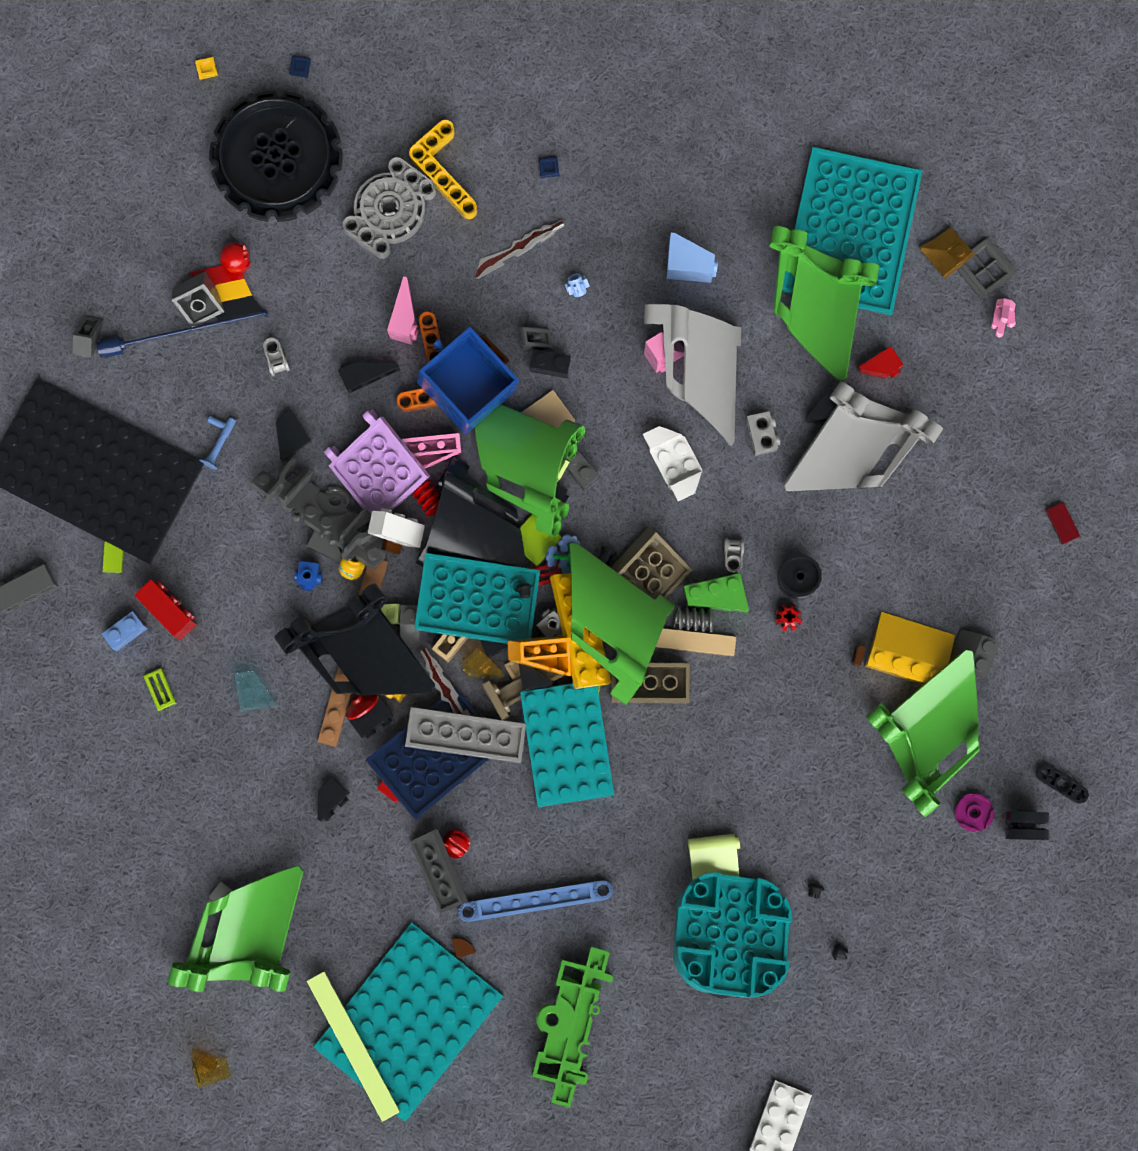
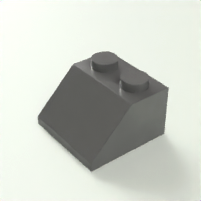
[171,272,225,327]
[949,629,1001,679]

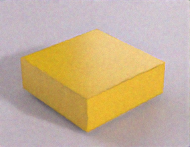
[195,57,218,80]

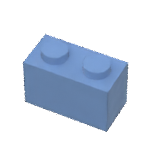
[102,611,148,651]

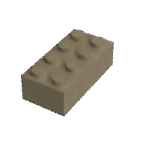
[611,663,690,704]

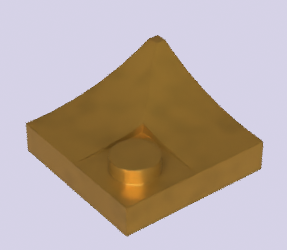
[919,227,975,279]

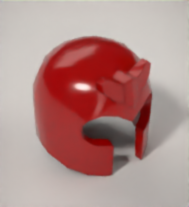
[219,242,251,275]

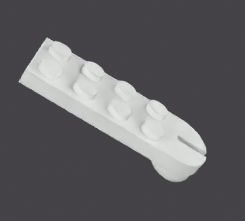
[749,1080,812,1151]

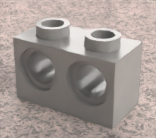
[746,411,780,456]

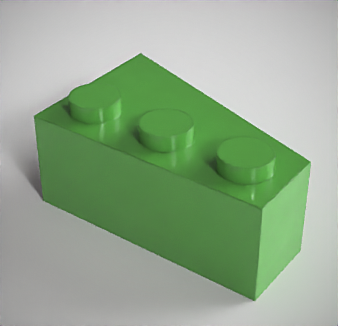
[683,573,749,613]

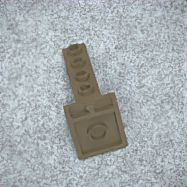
[482,668,565,721]

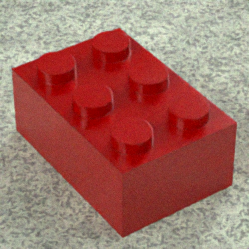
[134,579,197,640]

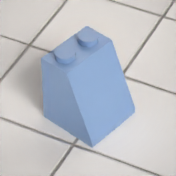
[666,232,718,283]

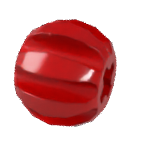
[774,603,803,631]
[443,829,470,858]

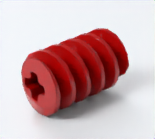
[413,480,440,517]

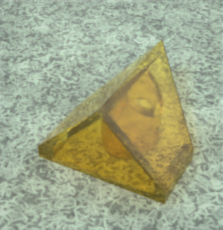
[192,1048,231,1088]

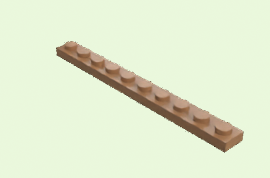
[317,561,388,747]

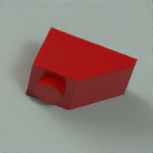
[858,347,904,379]

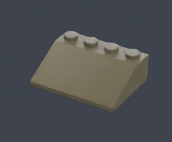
[611,528,692,600]

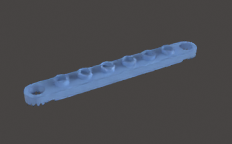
[458,880,613,922]

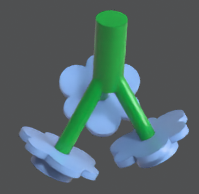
[546,534,580,574]

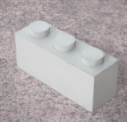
[368,508,425,548]

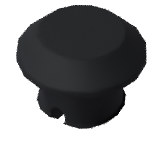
[515,583,532,599]
[808,883,825,899]
[832,943,848,960]

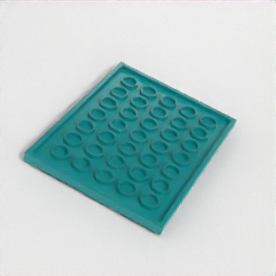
[782,147,923,316]
[313,922,504,1122]

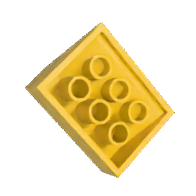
[865,612,955,685]

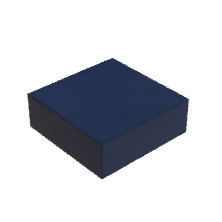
[289,56,311,78]
[539,157,559,178]

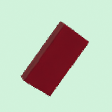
[1045,502,1080,545]

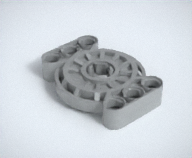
[343,157,436,259]

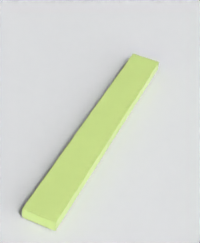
[307,971,400,1122]

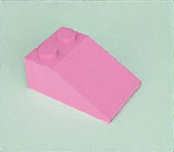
[387,276,419,345]

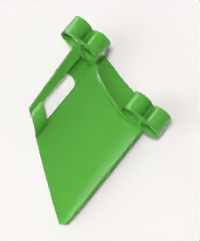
[769,226,879,382]
[475,405,585,537]
[569,543,676,705]
[866,649,979,817]

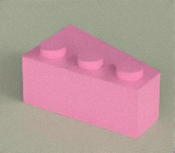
[402,433,462,469]

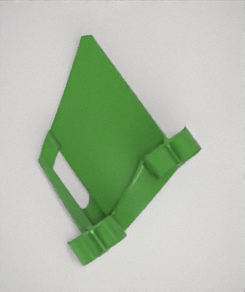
[167,865,304,992]

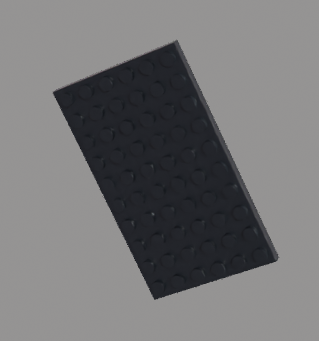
[0,379,204,564]

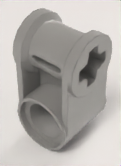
[263,338,290,376]
[724,538,744,575]

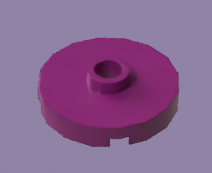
[954,793,994,832]

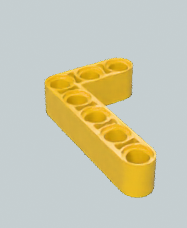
[409,120,477,219]

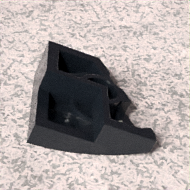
[276,409,312,462]

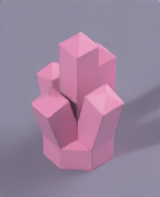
[991,298,1016,337]

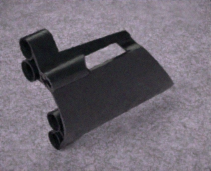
[415,456,526,568]
[274,583,435,695]

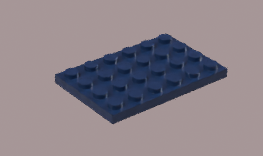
[365,687,489,820]

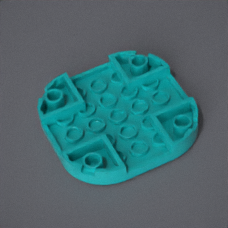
[673,872,792,998]

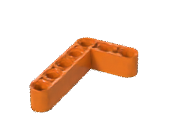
[397,312,441,412]

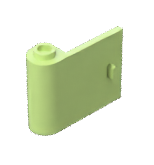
[688,834,740,879]

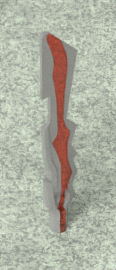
[475,220,564,279]
[420,648,470,716]

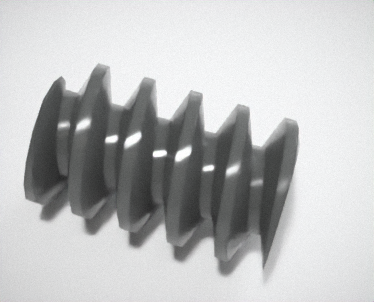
[674,605,714,633]

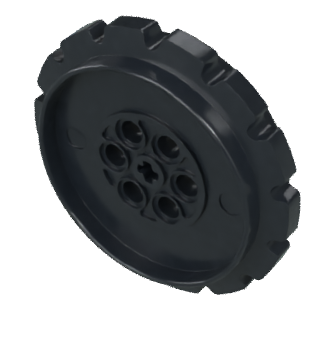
[209,91,343,222]

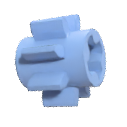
[565,273,590,297]

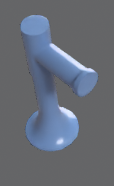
[199,415,236,470]

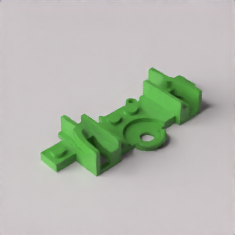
[532,947,613,1108]

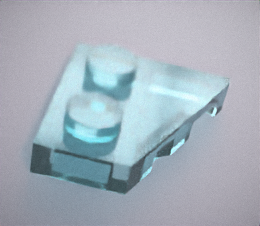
[234,671,277,712]

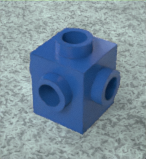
[294,561,323,591]

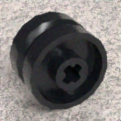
[777,555,822,599]
[1005,810,1049,840]

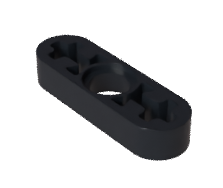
[1036,765,1089,804]

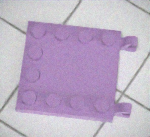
[324,409,430,514]

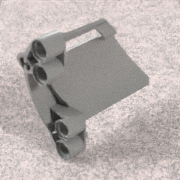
[644,304,742,446]
[783,381,943,491]

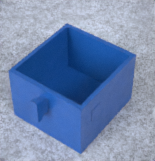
[417,327,520,436]

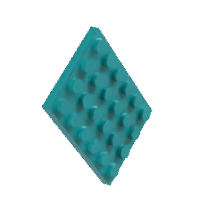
[414,553,540,644]
[520,684,614,807]

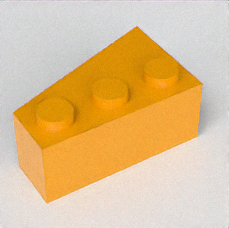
[508,636,571,676]

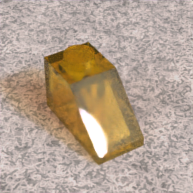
[462,648,505,679]

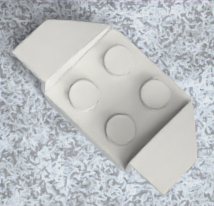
[643,426,702,502]

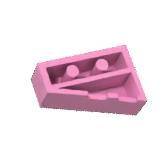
[644,332,684,373]

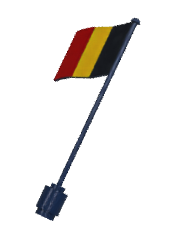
[96,265,268,358]

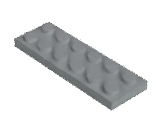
[405,707,526,763]

